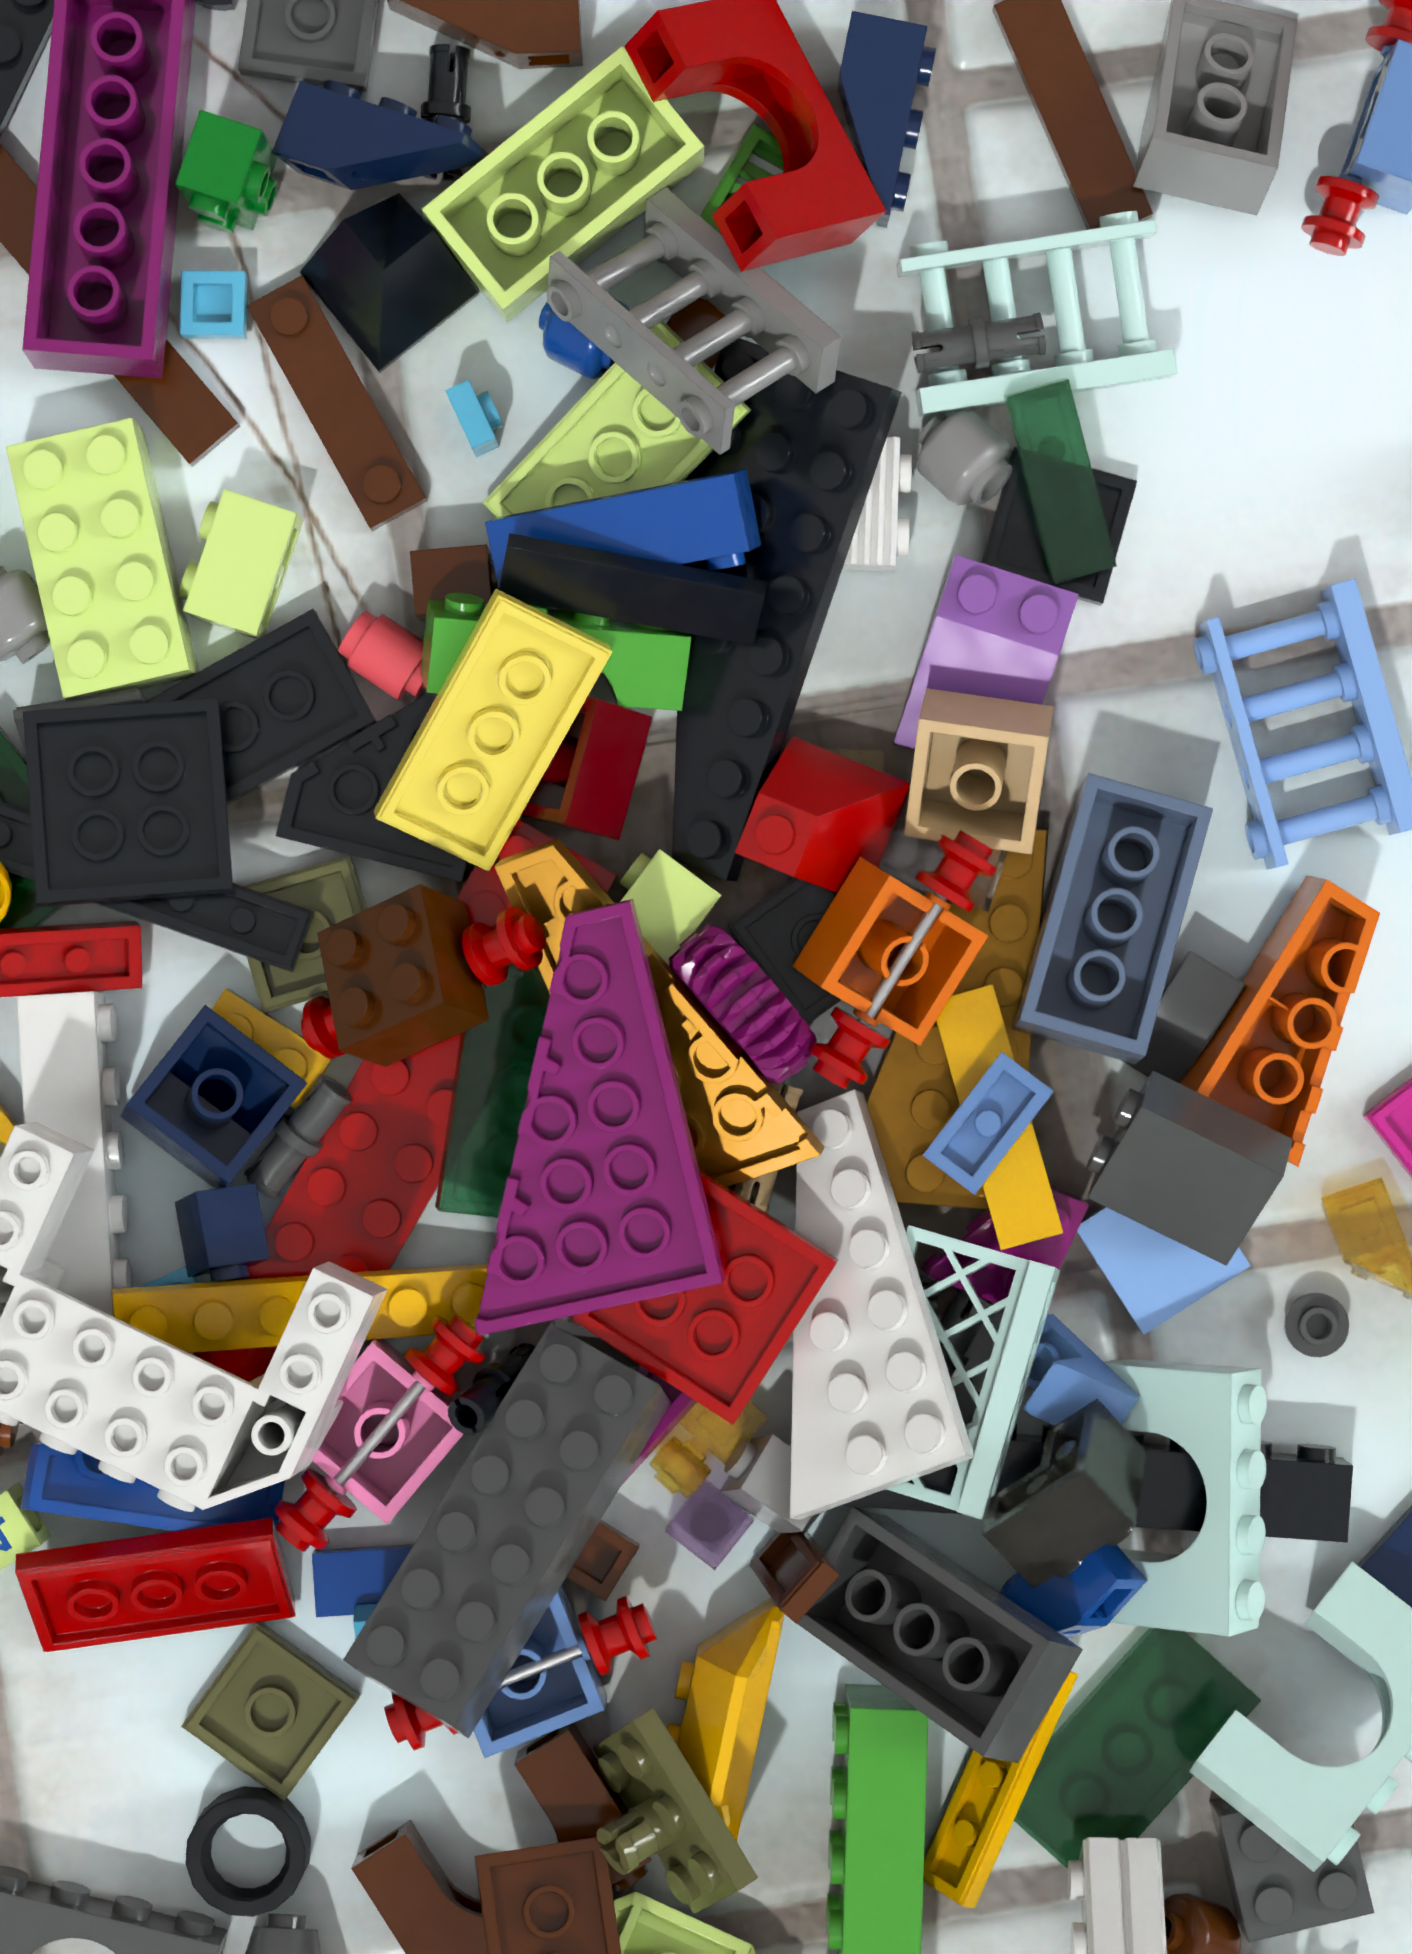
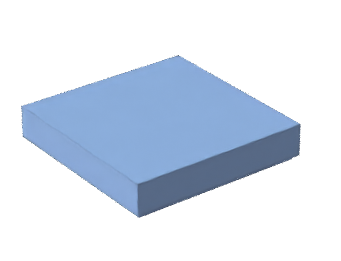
[1077,1206,1251,1335]

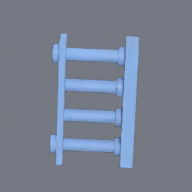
[1193,578,1412,870]

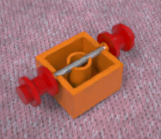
[792,830,998,1089]

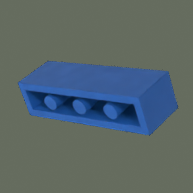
[485,469,762,588]

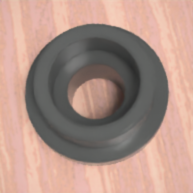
[1284,1293,1349,1357]

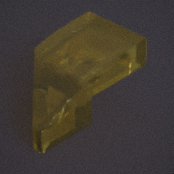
[1321,1177,1412,1300]

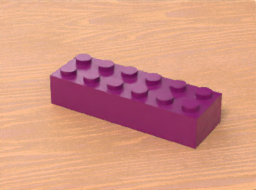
[22,0,196,379]

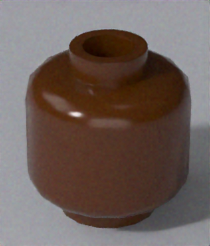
[1164,1893,1241,1954]

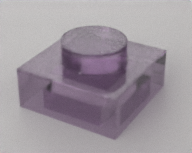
[665,1478,754,1570]

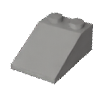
[1133,0,1298,216]

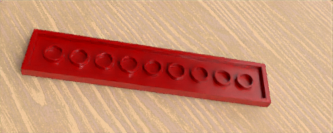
[193,819,617,1382]

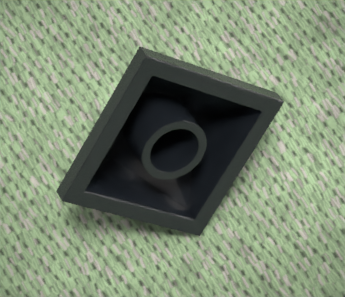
[300,193,479,373]

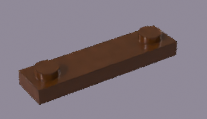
[247,275,427,532]

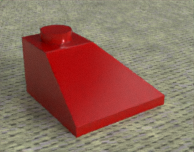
[735,737,911,893]

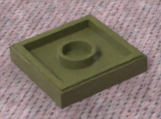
[243,855,367,1013]
[181,1622,361,1801]

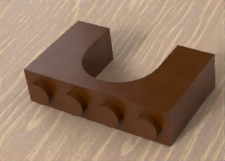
[351,1723,652,1954]

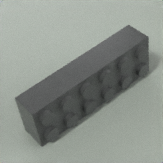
[343,1323,671,1739]

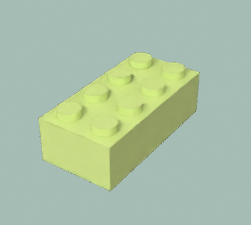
[421,46,704,323]
[6,418,199,700]

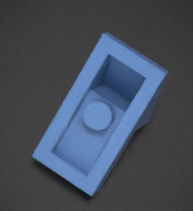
[1024,1314,1140,1447]

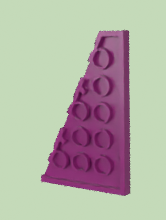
[475,899,725,1336]

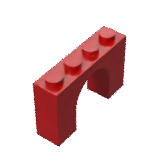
[624,0,887,272]

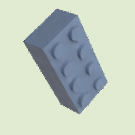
[1012,773,1213,1064]

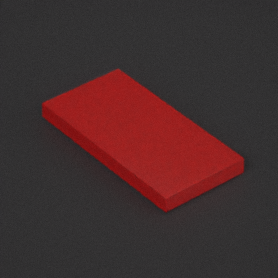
[15,1518,296,1652]

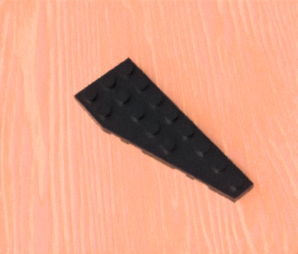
[672,338,902,882]

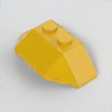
[667,1597,785,1842]

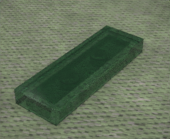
[1004,378,1117,584]

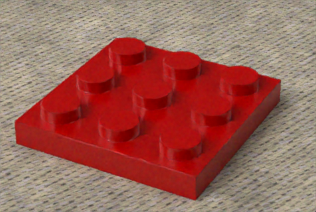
[571,1170,839,1425]

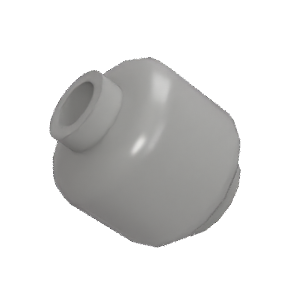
[917,409,1012,505]
[0,566,51,664]

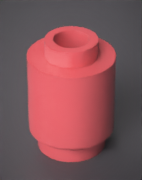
[338,610,425,701]

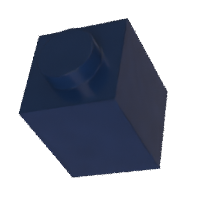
[175,1183,270,1282]

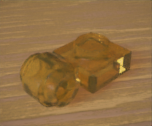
[649,1400,768,1498]

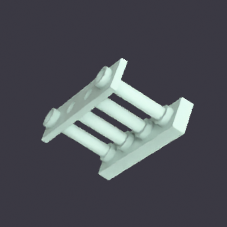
[896,211,1178,417]

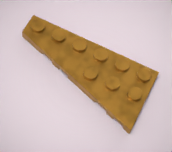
[866,829,1047,1210]
[495,838,825,1187]

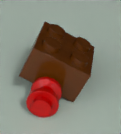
[301,884,546,1067]

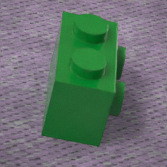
[175,110,278,233]

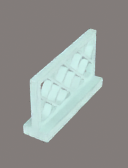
[886,1225,1060,1520]

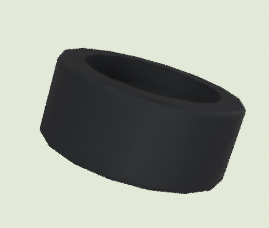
[185,1786,311,1917]

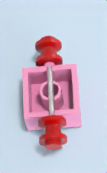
[274,1313,486,1552]

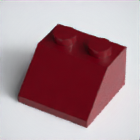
[521,697,652,841]

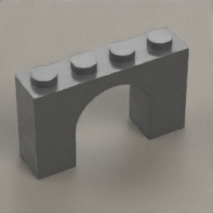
[0,1866,228,1954]

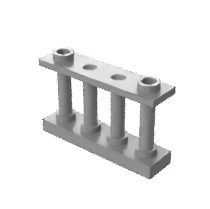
[547,188,841,455]

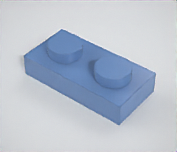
[923,1052,1054,1195]

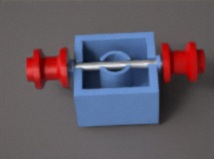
[1301,0,1412,256]
[384,1584,657,1758]

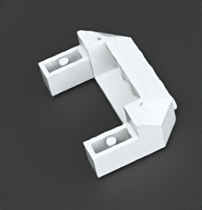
[0,1122,388,1512]

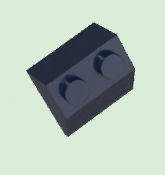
[120,1005,307,1189]

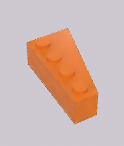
[1180,875,1380,1167]

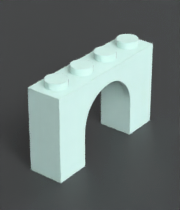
[1104,1359,1267,1637]
[1189,1561,1412,1872]

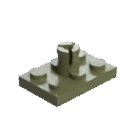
[593,1707,758,1914]

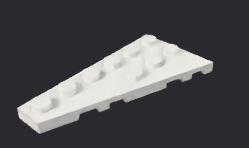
[790,1089,974,1520]

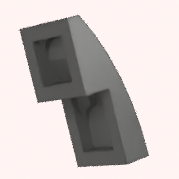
[1121,951,1245,1083]

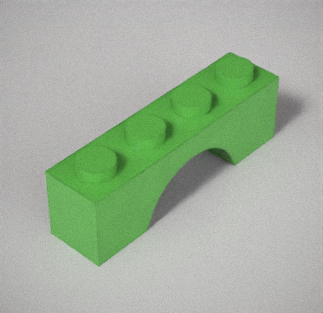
[420,593,691,711]

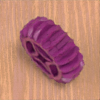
[669,924,817,1084]

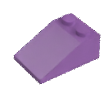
[893,555,1079,751]

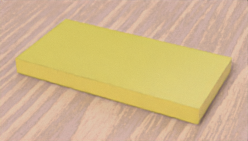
[374,589,613,871]

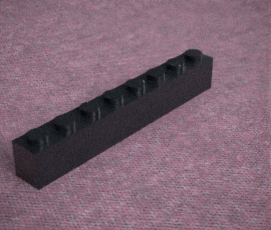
[843,1424,1353,1543]

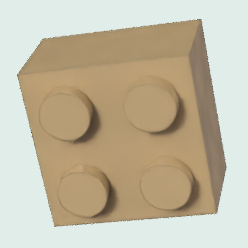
[904,688,1054,855]

